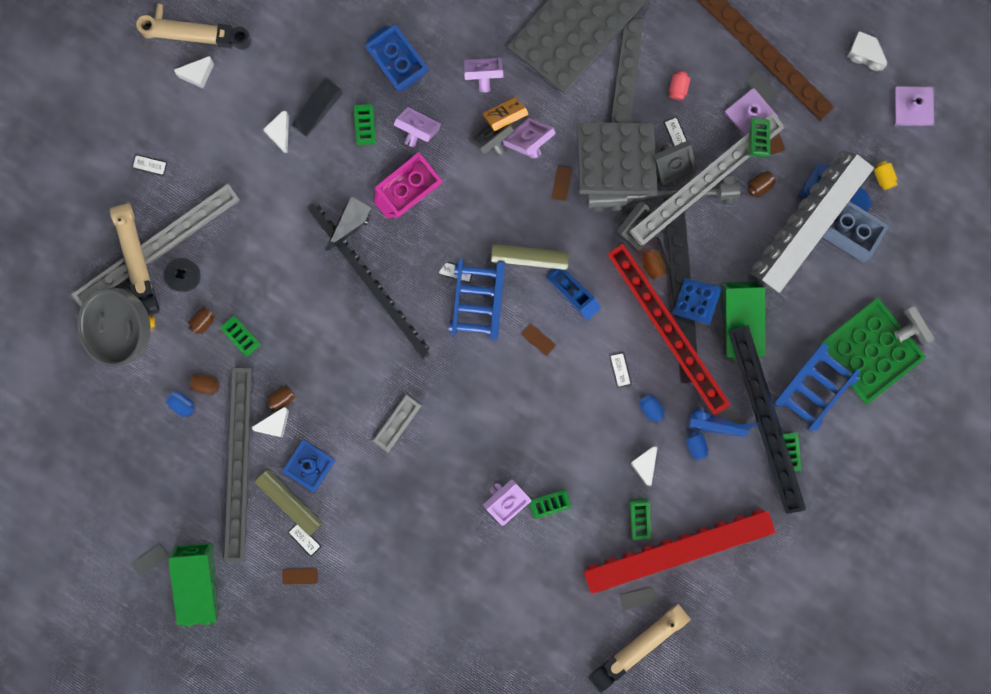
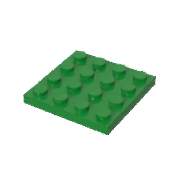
[817,298,927,405]

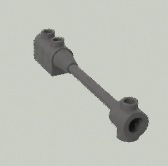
[586,177,740,212]

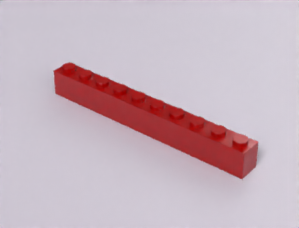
[607,244,731,416]
[583,508,776,594]

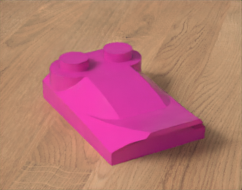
[374,152,443,219]

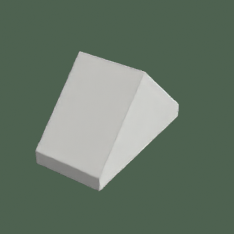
[174,56,214,88]
[263,111,289,153]
[252,407,289,438]
[630,447,657,486]

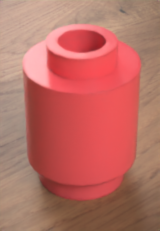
[668,71,691,101]

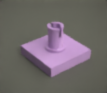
[464,58,503,92]
[894,87,934,126]
[724,88,778,136]
[394,107,441,147]
[502,118,556,158]
[483,479,532,526]

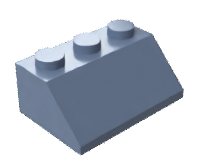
[822,201,889,263]

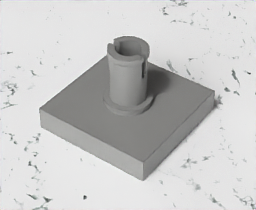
[894,306,934,346]

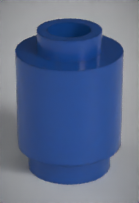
[166,390,196,418]
[639,393,666,423]
[685,431,709,461]

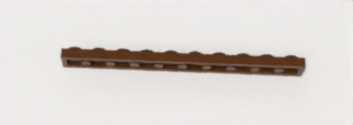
[697,0,835,121]

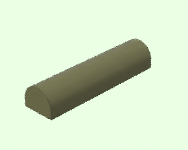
[491,244,569,270]
[255,469,324,537]

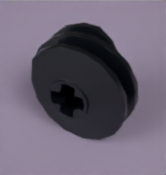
[164,258,201,293]

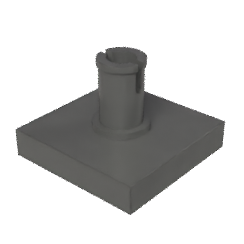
[468,123,514,157]
[653,140,697,185]
[617,201,653,251]

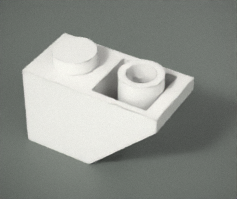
[847,31,887,71]

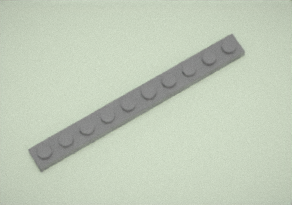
[629,113,785,246]
[72,184,240,307]

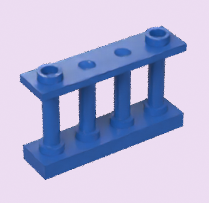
[449,259,505,341]
[774,343,860,432]

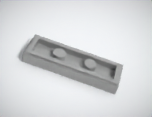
[373,395,422,452]

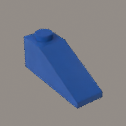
[546,269,601,321]

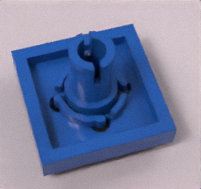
[673,278,722,325]
[282,440,336,493]

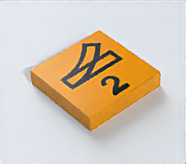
[482,97,528,131]

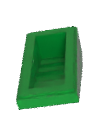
[354,104,376,146]
[747,118,770,158]
[220,316,261,357]
[783,432,802,472]
[529,489,572,519]
[629,498,651,540]

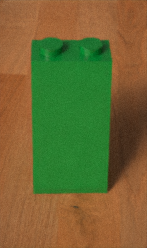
[721,281,765,360]
[168,543,219,627]

